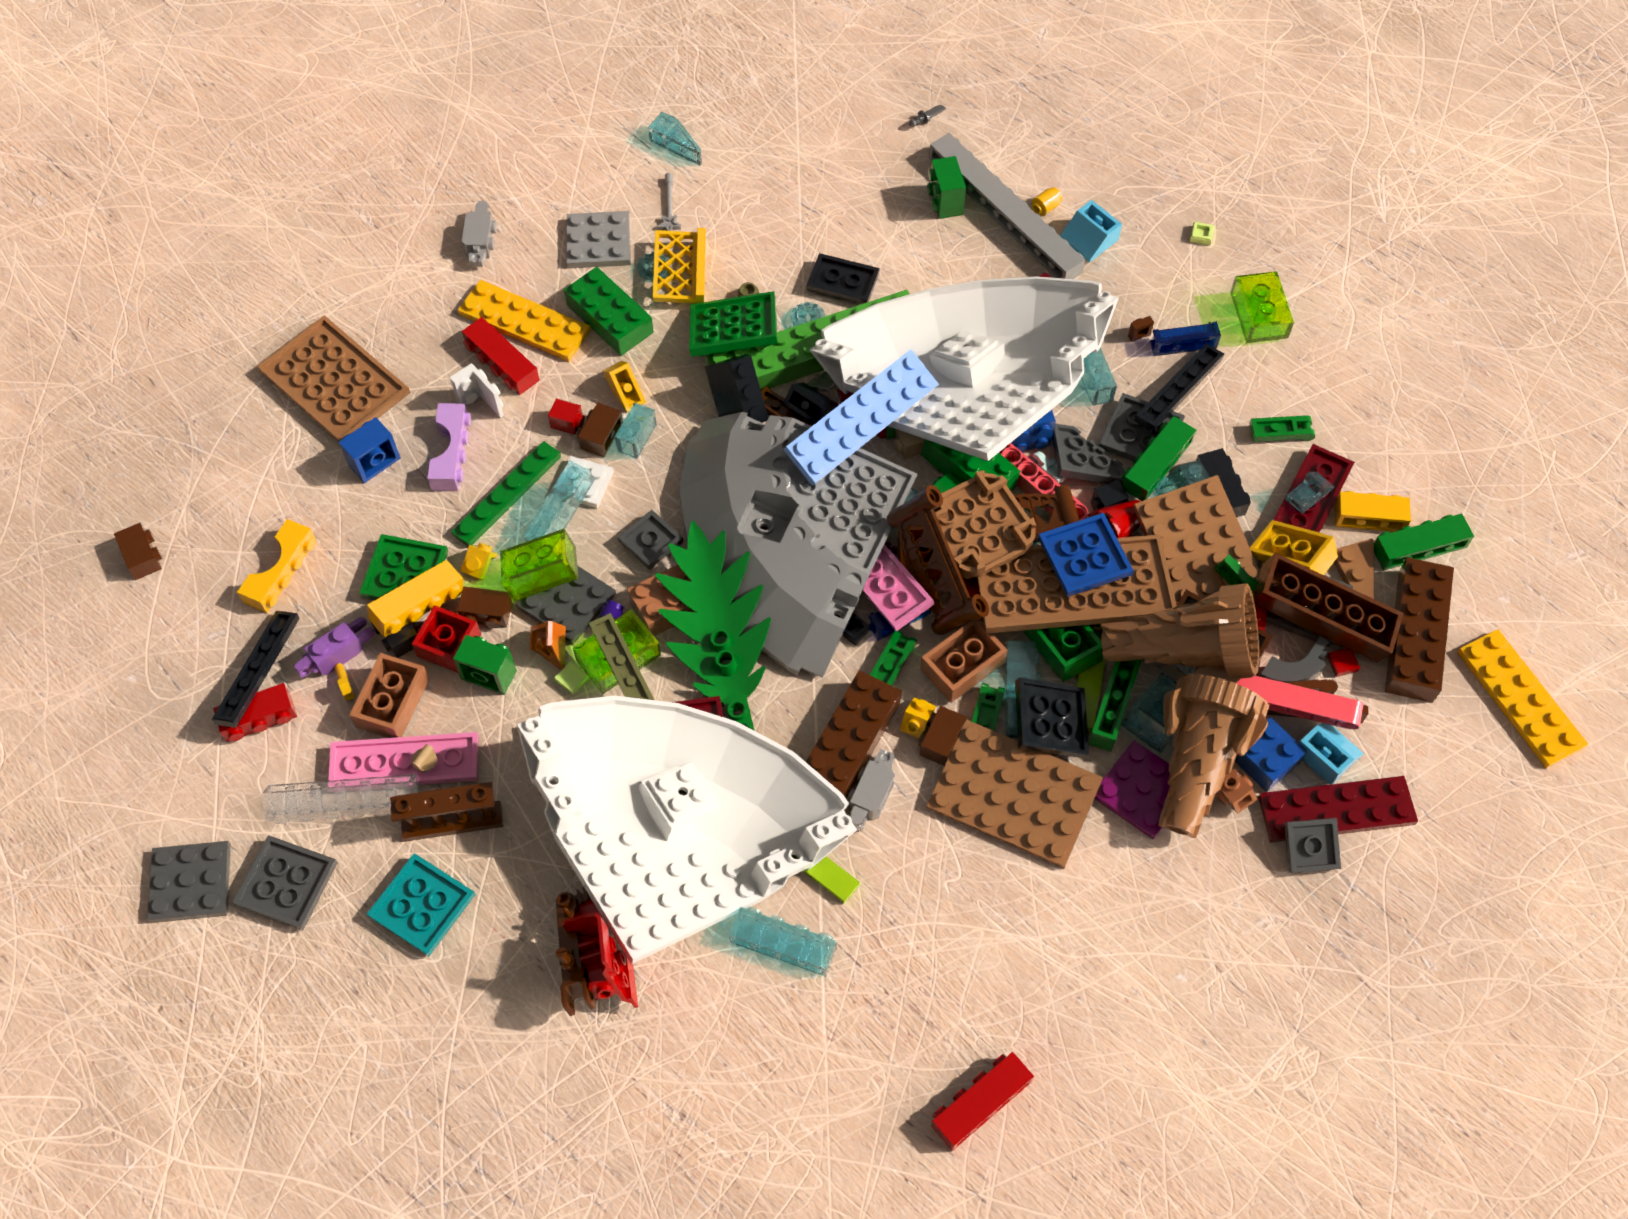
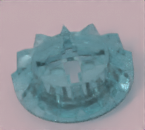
[637,251,670,280]
[791,302,825,326]

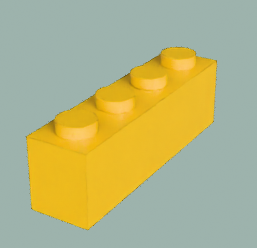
[367,560,463,638]

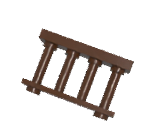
[390,782,503,842]

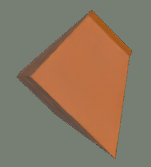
[530,621,566,670]

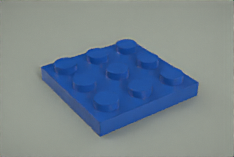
[1038,513,1134,597]

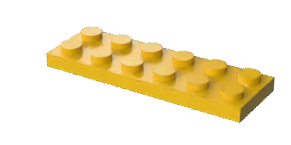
[458,279,591,362]
[1457,629,1588,769]

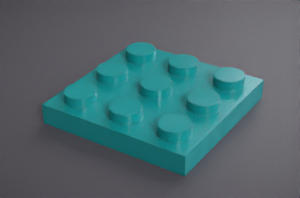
[367,853,476,957]

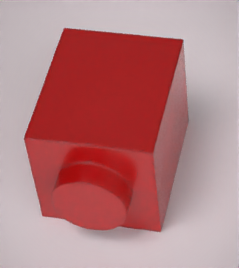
[548,398,585,435]

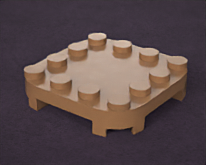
[934,470,1036,579]

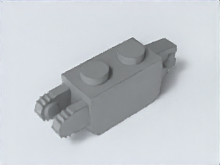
[462,200,497,267]
[847,749,895,832]

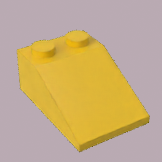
[1250,520,1338,575]

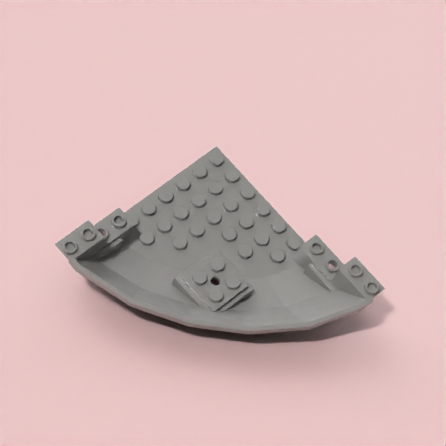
[679,412,918,678]

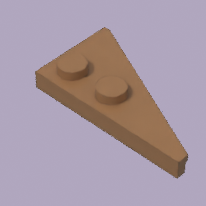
[1334,538,1374,599]

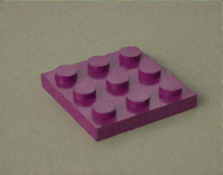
[1094,740,1170,839]

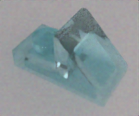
[1286,472,1334,514]

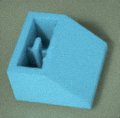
[1060,200,1122,263]
[1299,723,1364,785]

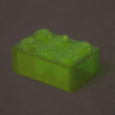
[1230,271,1294,343]
[500,528,578,601]
[573,609,661,694]

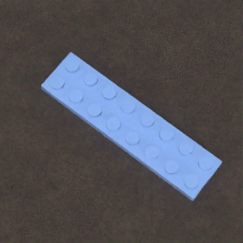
[783,349,939,486]

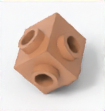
[1216,769,1257,814]

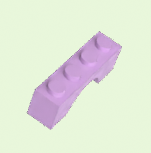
[427,403,471,491]

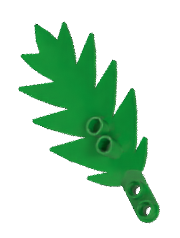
[655,521,771,731]

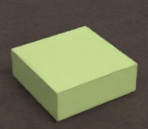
[1189,221,1214,246]
[554,661,589,695]

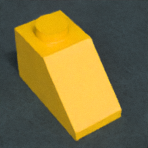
[602,361,646,412]

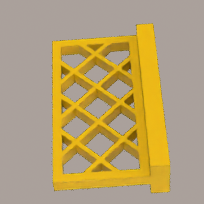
[653,228,706,304]

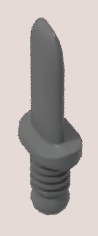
[909,105,946,127]

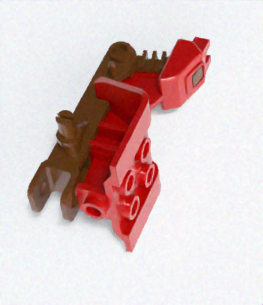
[555,887,638,1016]

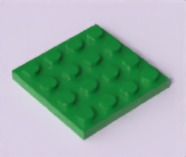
[689,291,778,357]

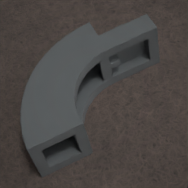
[1260,636,1329,682]

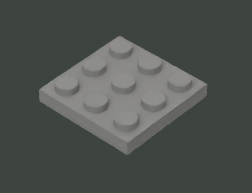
[567,211,631,269]

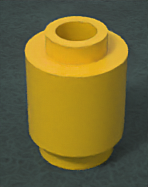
[1032,187,1062,216]

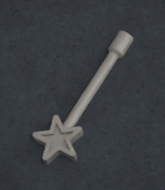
[658,173,681,231]

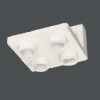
[450,363,504,418]

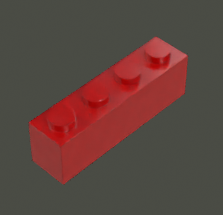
[462,317,540,395]
[931,1052,1034,1151]

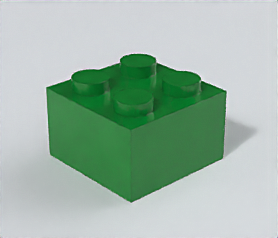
[927,156,966,219]
[453,635,517,695]

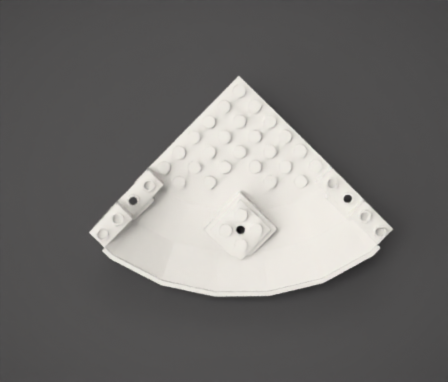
[810,276,1118,461]
[517,696,857,964]

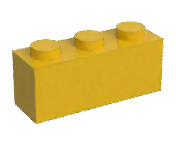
[1335,491,1411,532]

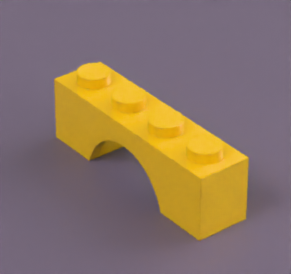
[237,519,316,613]

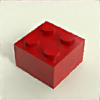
[412,605,481,673]

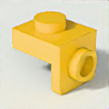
[460,543,498,579]
[900,697,936,739]

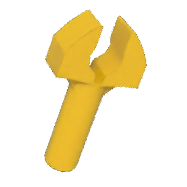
[334,663,355,701]

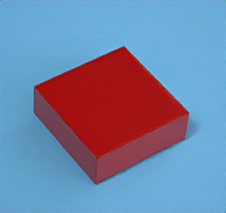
[1327,649,1360,677]

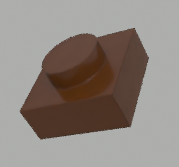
[1128,316,1154,342]

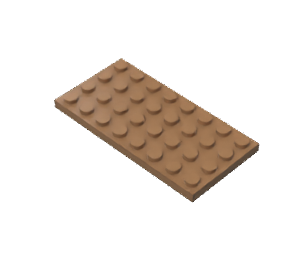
[977,535,1177,633]

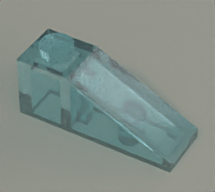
[648,112,702,166]

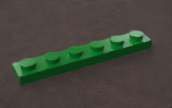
[451,441,561,547]

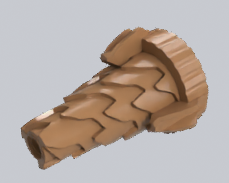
[1101,583,1259,684]
[1159,674,1269,838]

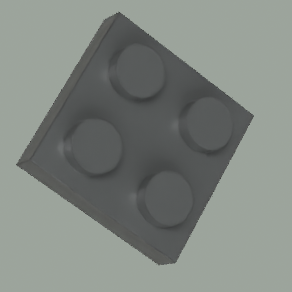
[618,509,683,570]
[1284,818,1341,873]

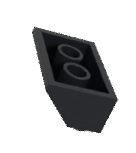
[704,354,768,423]

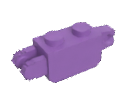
[294,617,375,678]

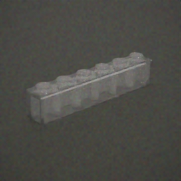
[262,774,419,824]

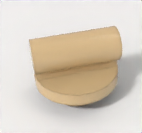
[412,744,437,772]

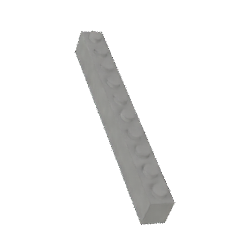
[929,133,1085,279]

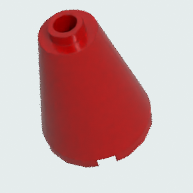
[1087,500,1141,538]

